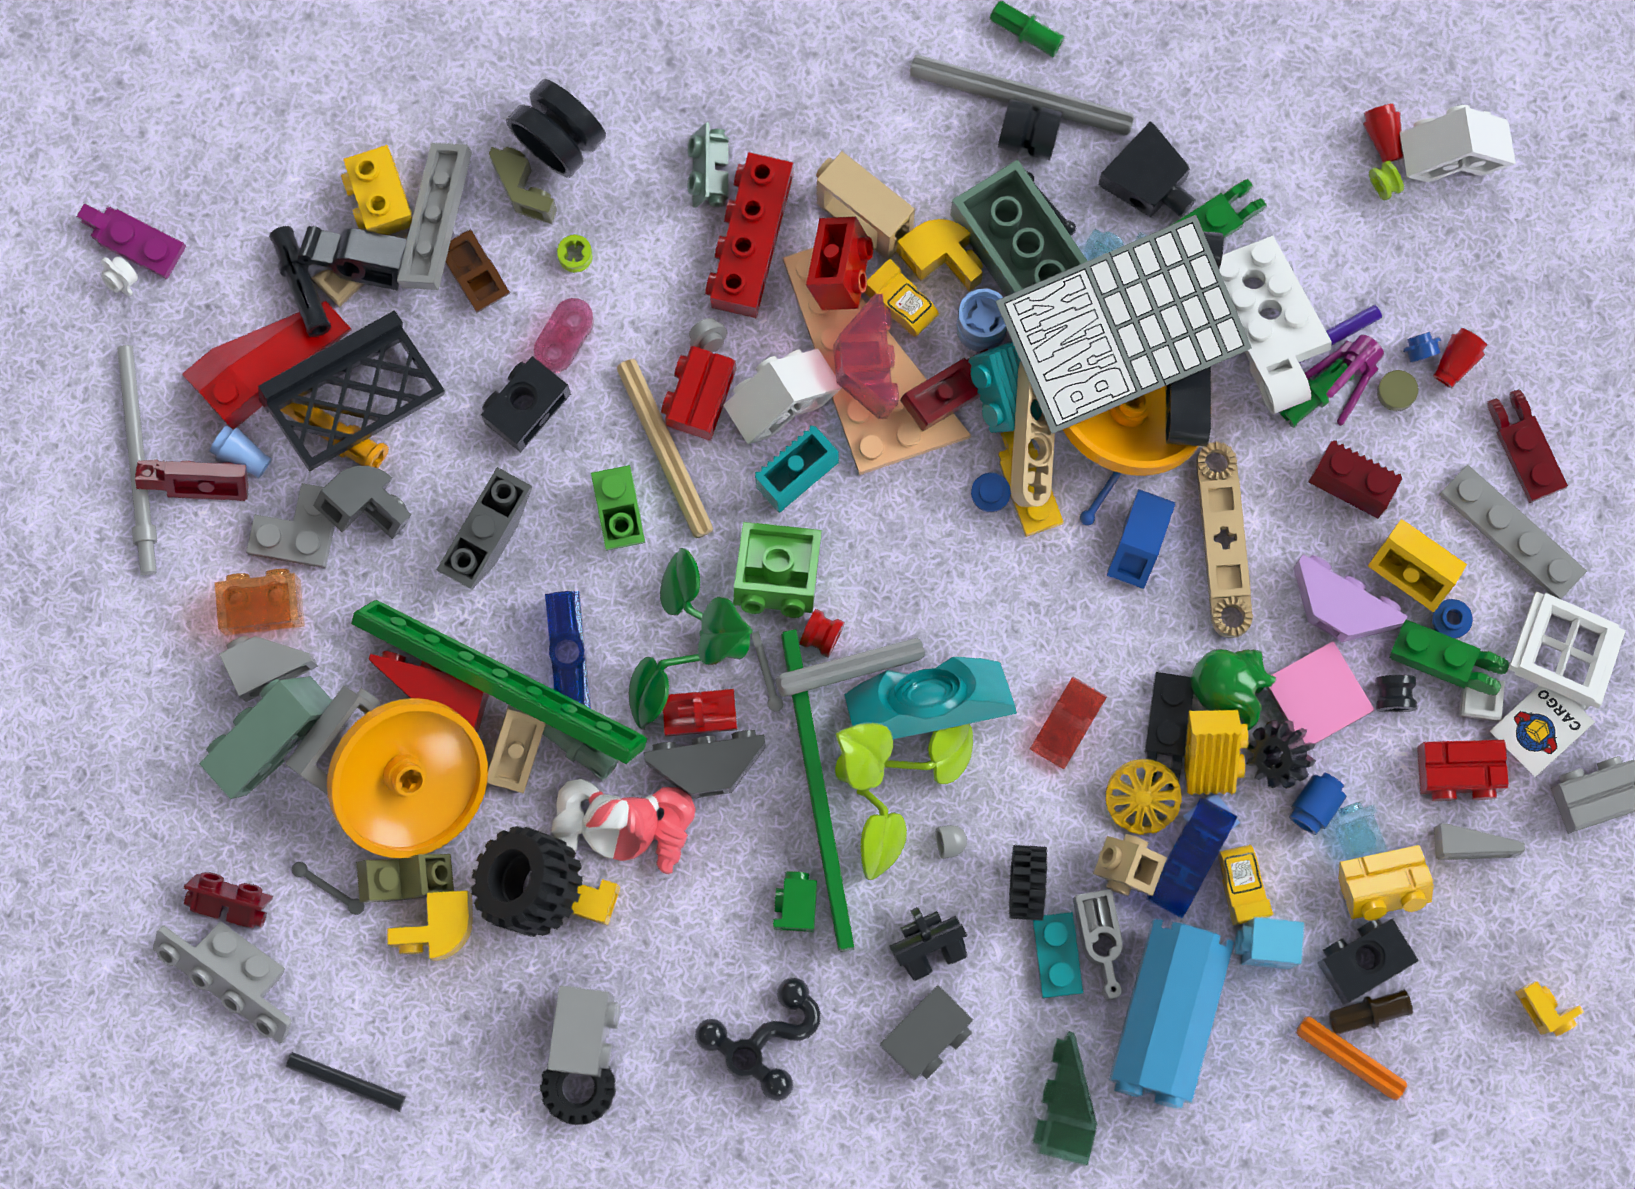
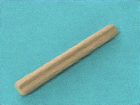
[617,359,713,538]

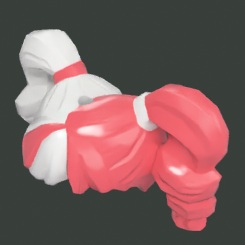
[551,779,695,874]

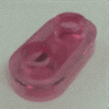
[534,298,594,373]

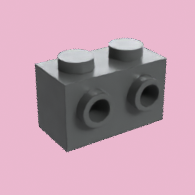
[879,985,973,1080]

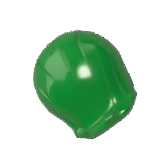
[1191,649,1276,731]

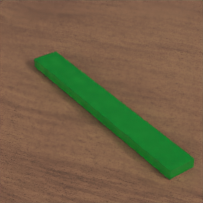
[351,600,648,764]
[781,629,855,953]

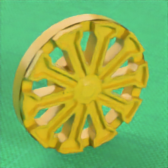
[1105,759,1182,835]

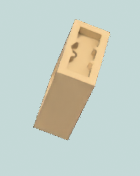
[816,151,915,260]

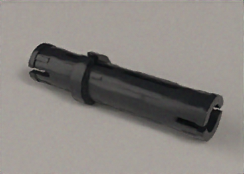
[269,226,331,337]

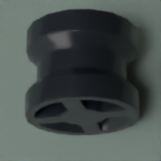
[1375,675,1417,712]

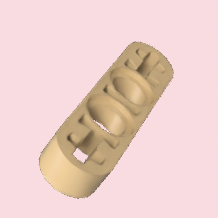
[1011,361,1055,507]

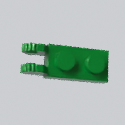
[1170,179,1267,239]
[1389,619,1510,696]

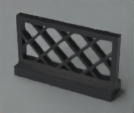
[258,310,445,472]

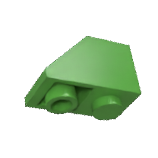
[591,465,645,551]

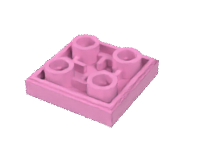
[1266,641,1375,744]

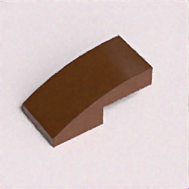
[445,229,510,313]

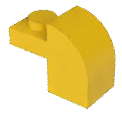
[897,219,983,292]
[387,890,473,961]

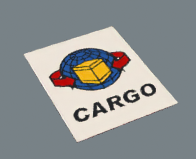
[1490,685,1595,777]

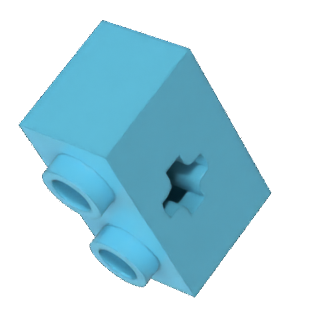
[1235,917,1304,969]

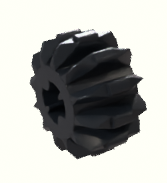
[1246,720,1316,789]

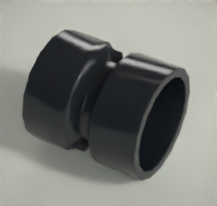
[998,99,1063,161]

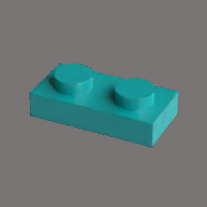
[1032,912,1083,999]

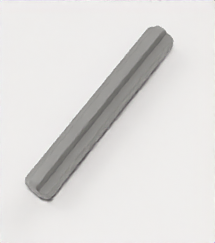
[776,638,925,697]

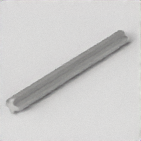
[910,55,1134,135]

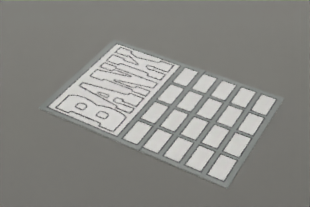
[996,215,1252,434]

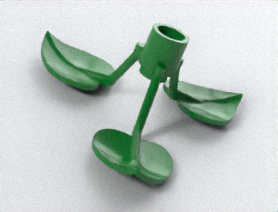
[628,548,753,730]

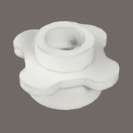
[100,257,138,297]

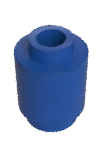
[1289,772,1347,835]

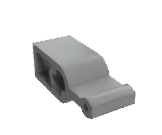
[1073,889,1122,1001]

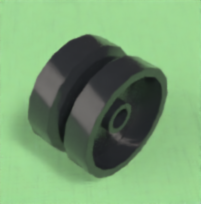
[506,79,606,178]

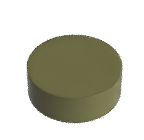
[1377,370,1419,411]

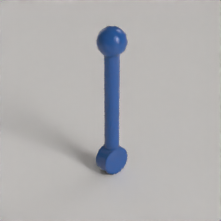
[1080,471,1122,526]

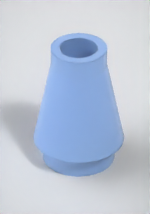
[209,425,272,478]

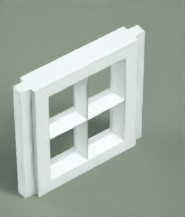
[1508,591,1626,709]

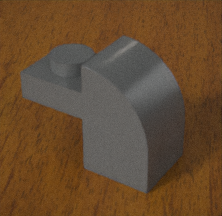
[313,466,411,539]

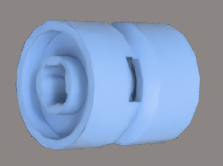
[957,288,1007,352]

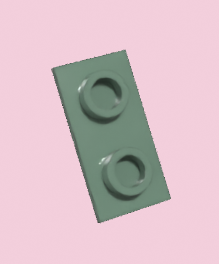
[687,122,729,207]

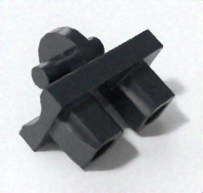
[889,907,967,981]

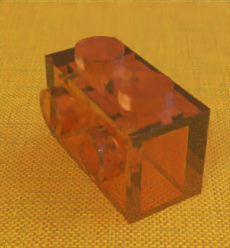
[215,569,305,636]

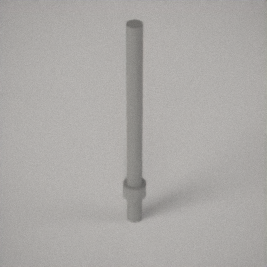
[117,345,157,575]

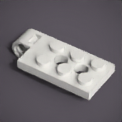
[1219,236,1332,414]

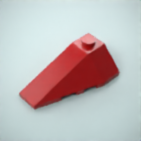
[182,301,352,429]

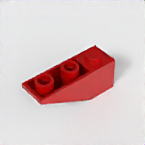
[369,651,489,734]

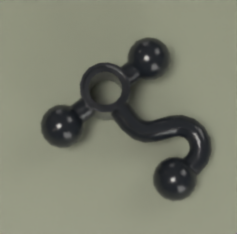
[695,977,821,1101]

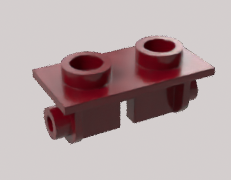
[184,872,273,929]

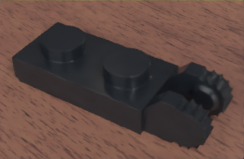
[1144,672,1194,787]

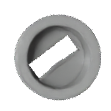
[935,825,967,859]

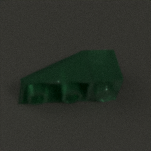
[1032,1031,1098,1166]

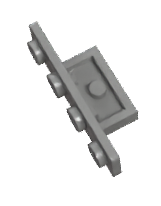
[153,921,292,1043]

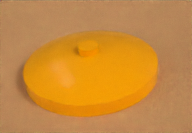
[1063,385,1199,476]
[327,698,488,858]

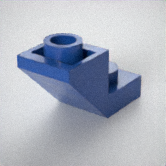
[1107,489,1176,589]

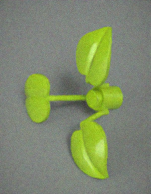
[835,723,973,880]

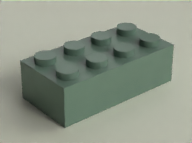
[950,159,1087,296]

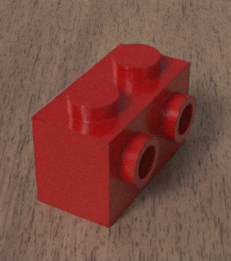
[806,216,873,310]

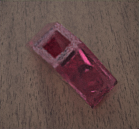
[833,294,899,419]

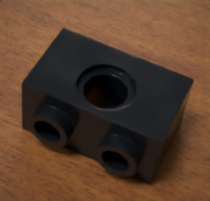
[481,356,571,453]
[1317,918,1419,1005]

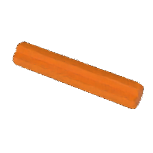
[1296,1016,1408,1100]

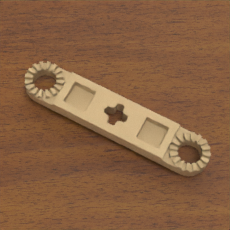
[1196,442,1253,638]

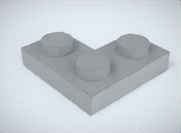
[246,483,335,569]

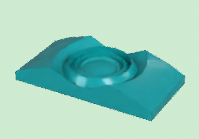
[844,657,1017,739]

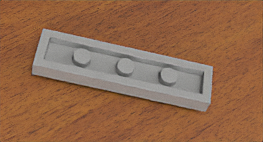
[397,143,472,290]
[1439,464,1587,599]

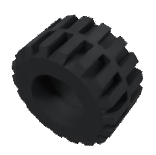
[471,826,583,937]

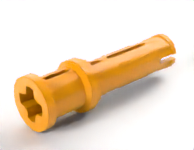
[280,403,389,468]

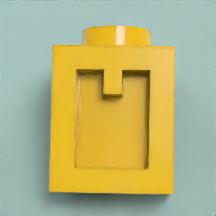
[1515,981,1584,1037]

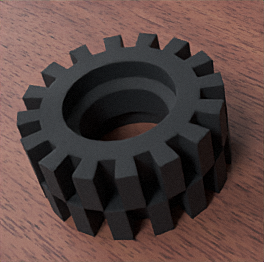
[1009,845,1047,920]
[540,1066,616,1125]

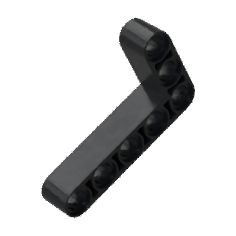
[1165,231,1224,447]

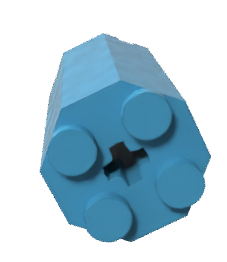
[1109,919,1234,1109]

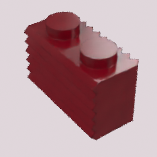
[1308,440,1402,519]

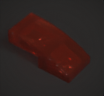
[1030,676,1108,769]

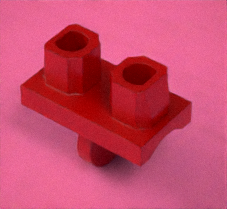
[663,689,737,737]

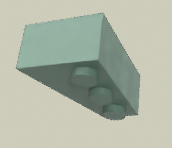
[199,676,332,799]

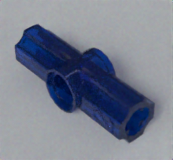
[545,591,591,708]

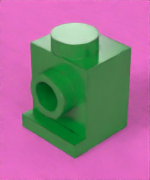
[773,871,817,932]

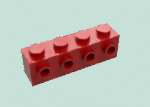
[705,152,794,319]

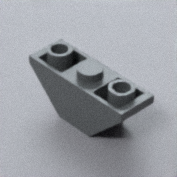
[436,467,532,590]
[644,730,766,799]

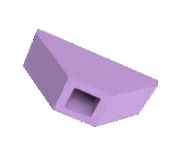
[1294,554,1408,642]

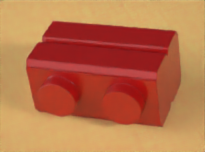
[661,346,737,441]
[1417,740,1509,801]

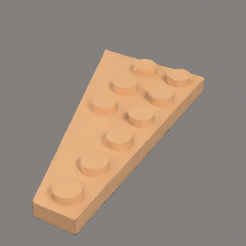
[783,248,971,475]

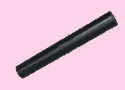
[286,1052,406,1112]

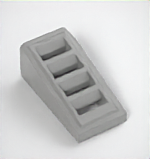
[1434,823,1525,860]

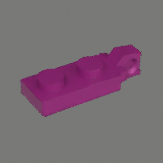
[76,203,186,279]

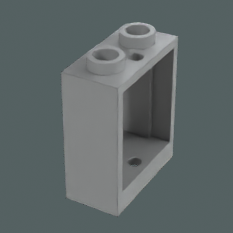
[285,686,381,794]

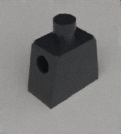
[1098,121,1196,218]

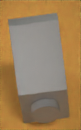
[219,636,318,702]

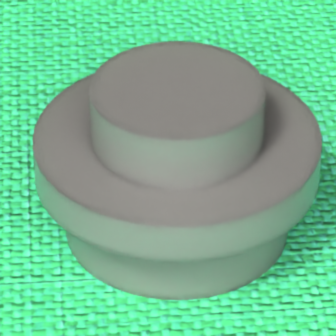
[689,318,727,353]

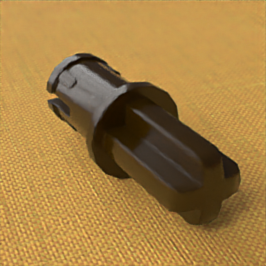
[1329,989,1413,1034]

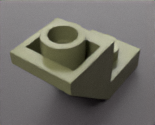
[489,147,557,224]
[356,854,454,903]

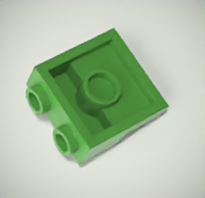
[733,522,822,618]

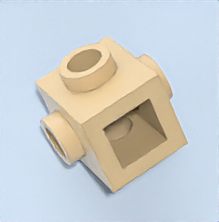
[1093,834,1167,896]

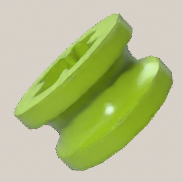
[1369,161,1404,201]
[557,234,593,273]

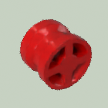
[799,609,845,658]

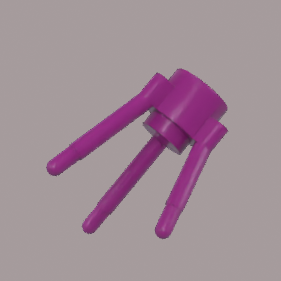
[1305,334,1384,426]

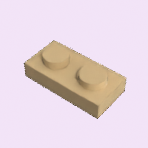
[487,705,546,793]

